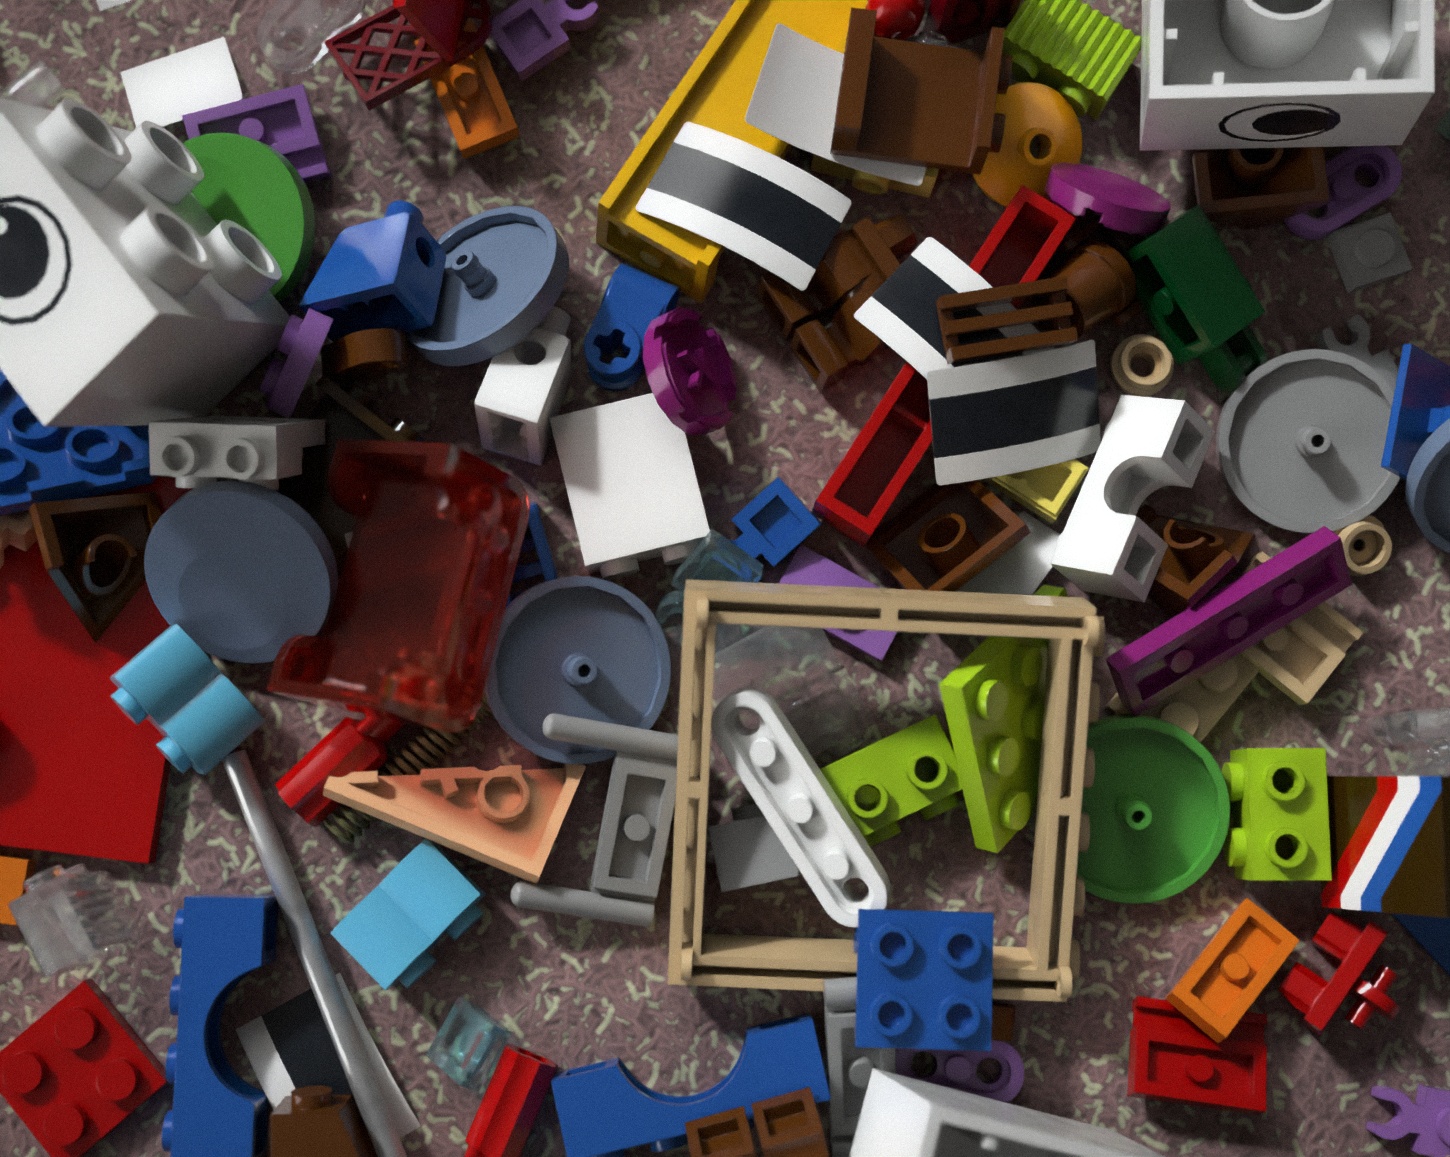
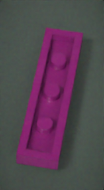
[1106,526,1352,717]

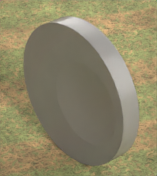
[1216,349,1400,533]

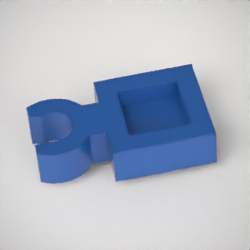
[706,477,823,582]

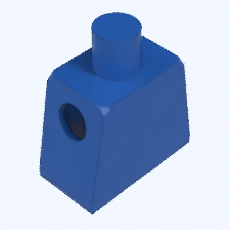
[299,201,446,342]

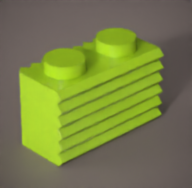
[1002,0,1142,120]

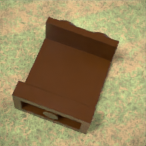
[830,7,1012,175]

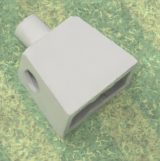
[474,306,572,466]

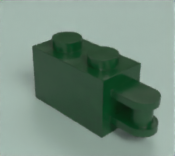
[1120,204,1267,392]

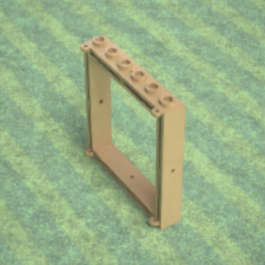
[668,579,1105,1002]

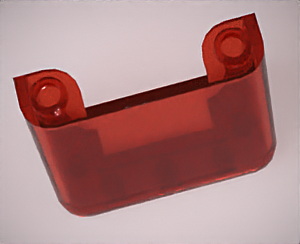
[267,439,530,733]

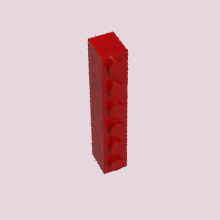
[812,184,1076,547]

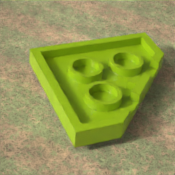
[939,585,1067,854]

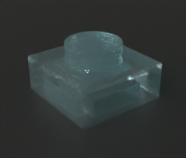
[426,997,512,1092]

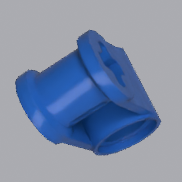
[583,263,680,392]

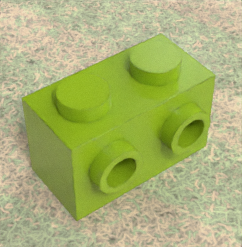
[820,715,962,847]
[1221,748,1332,881]

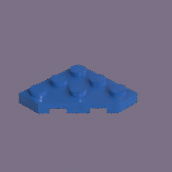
[0,369,158,516]

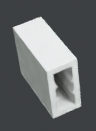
[549,393,711,580]

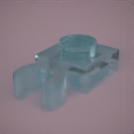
[655,529,763,641]

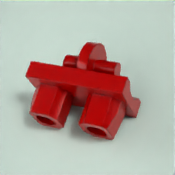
[1278,912,1401,1037]

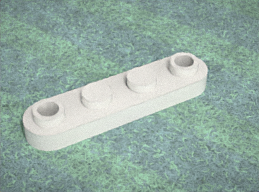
[711,687,890,927]

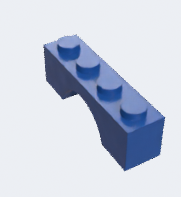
[162,894,278,1157]
[551,1013,831,1157]

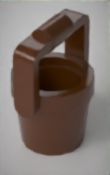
[1032,215,1142,339]

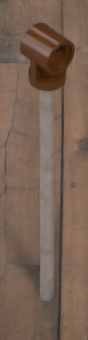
[222,750,407,1157]

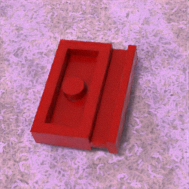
[1127,996,1267,1115]

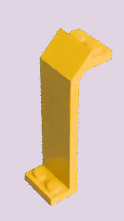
[596,0,868,303]

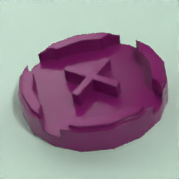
[1044,162,1170,234]
[643,307,737,436]

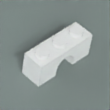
[1050,395,1215,603]

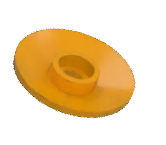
[972,83,1082,207]

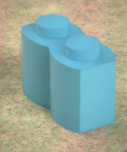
[110,624,265,775]
[330,838,486,990]

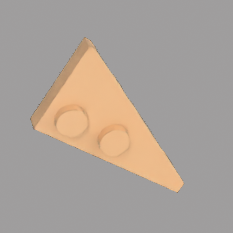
[323,763,586,884]

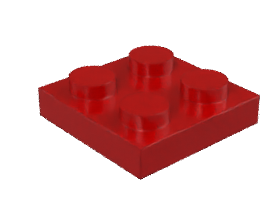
[0,978,168,1157]

